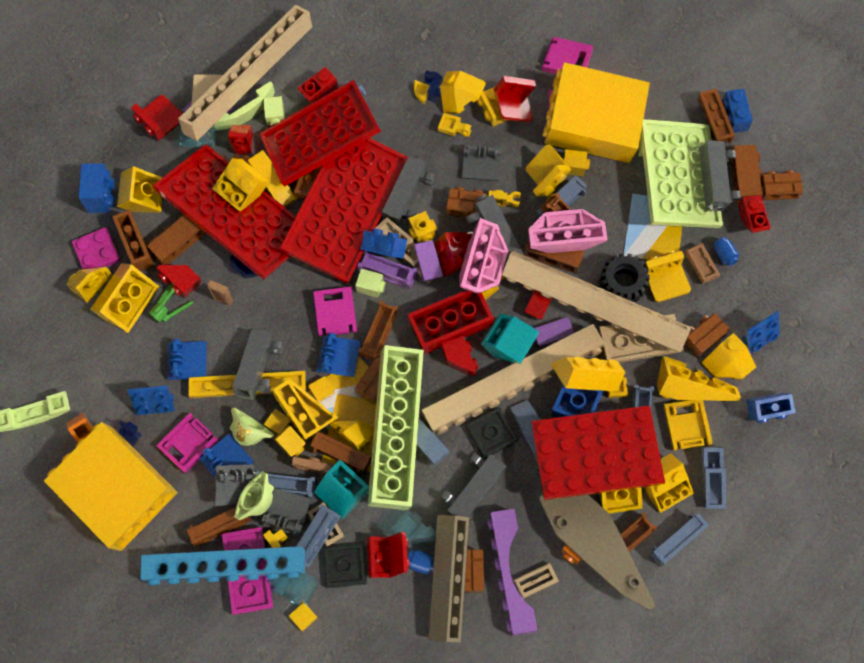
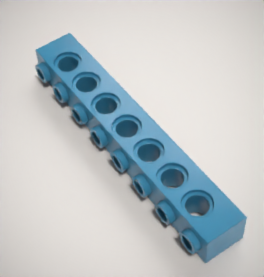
[141,547,305,585]

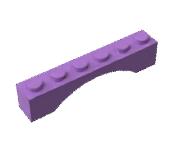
[487,509,537,636]

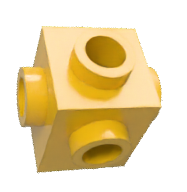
[408,211,437,243]

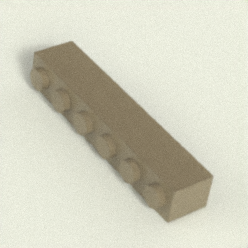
[429,515,469,642]

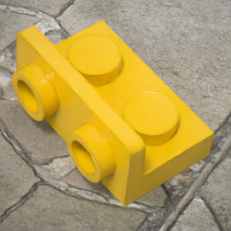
[476,87,508,127]

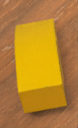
[248,150,296,207]

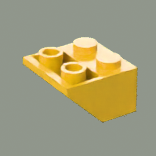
[212,158,270,211]
[643,453,694,513]

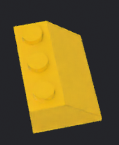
[90,263,160,333]
[551,357,625,392]

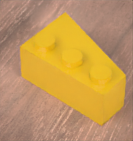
[271,379,339,440]

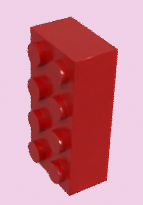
[408,290,494,355]

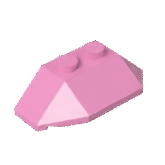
[528,209,608,253]
[459,218,508,293]

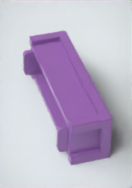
[358,250,417,290]

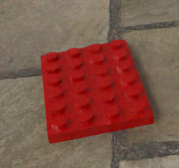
[259,80,381,187]
[531,406,665,501]

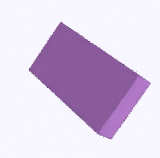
[414,240,443,282]
[534,317,574,348]

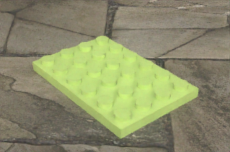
[641,119,723,228]

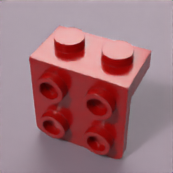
[493,76,536,122]
[131,95,183,141]
[434,232,473,276]
[367,532,409,578]

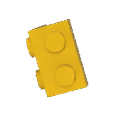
[526,145,571,197]
[644,251,691,303]

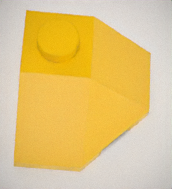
[440,71,486,114]
[66,267,113,303]
[701,333,756,380]
[330,420,374,452]

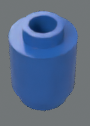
[713,237,740,266]
[408,550,435,575]

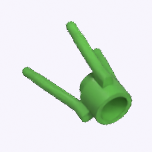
[149,284,193,323]

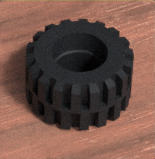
[599,253,650,302]

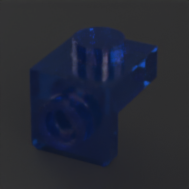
[425,70,443,103]
[118,421,141,447]

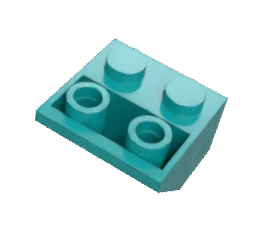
[481,313,539,364]
[314,460,369,520]

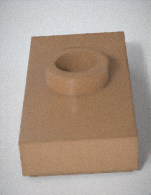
[685,243,720,285]
[208,280,233,306]
[292,457,333,475]

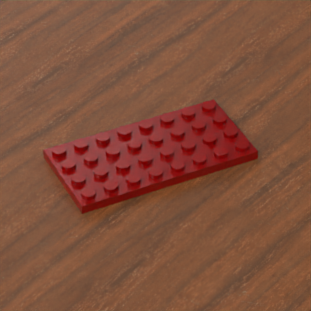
[279,138,408,284]
[153,144,296,280]

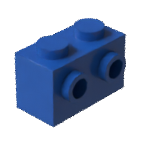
[722,88,753,133]
[361,228,407,258]
[746,393,795,423]

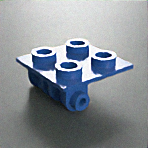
[741,311,780,354]
[316,333,361,377]
[167,339,207,380]
[128,385,175,415]
[199,433,254,477]

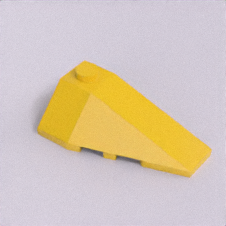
[657,356,741,401]

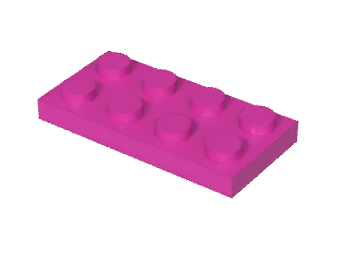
[222,527,274,615]

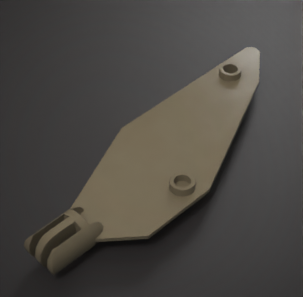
[535,458,655,610]

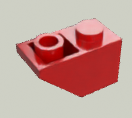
[297,67,338,102]
[228,125,254,155]
[738,194,771,233]
[157,265,201,298]
[441,336,478,377]

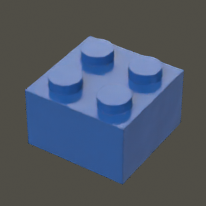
[79,164,115,213]
[550,385,603,418]

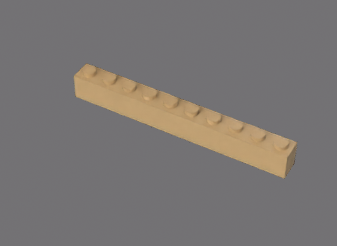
[178,5,312,141]
[502,251,691,352]
[422,324,605,435]

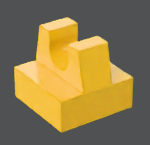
[263,529,288,548]

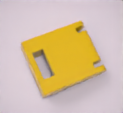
[663,400,712,451]

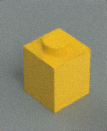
[564,149,590,177]
[274,426,306,457]

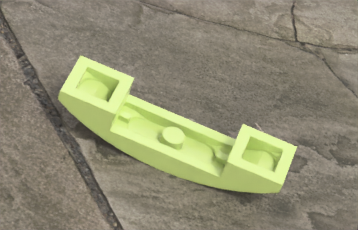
[212,81,275,131]
[0,391,70,432]

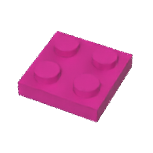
[72,227,121,269]

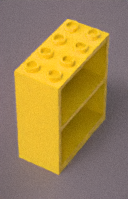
[542,62,650,163]
[44,422,178,551]

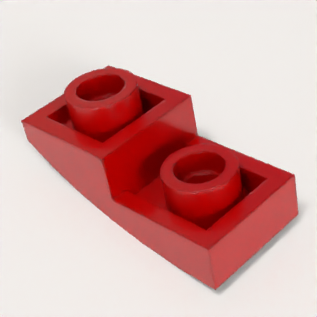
[524,290,553,320]

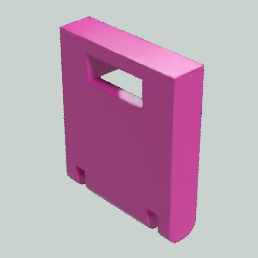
[541,37,593,74]
[314,287,357,337]
[157,413,218,474]

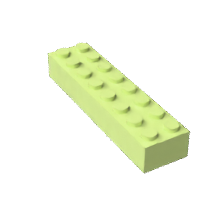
[368,345,424,510]

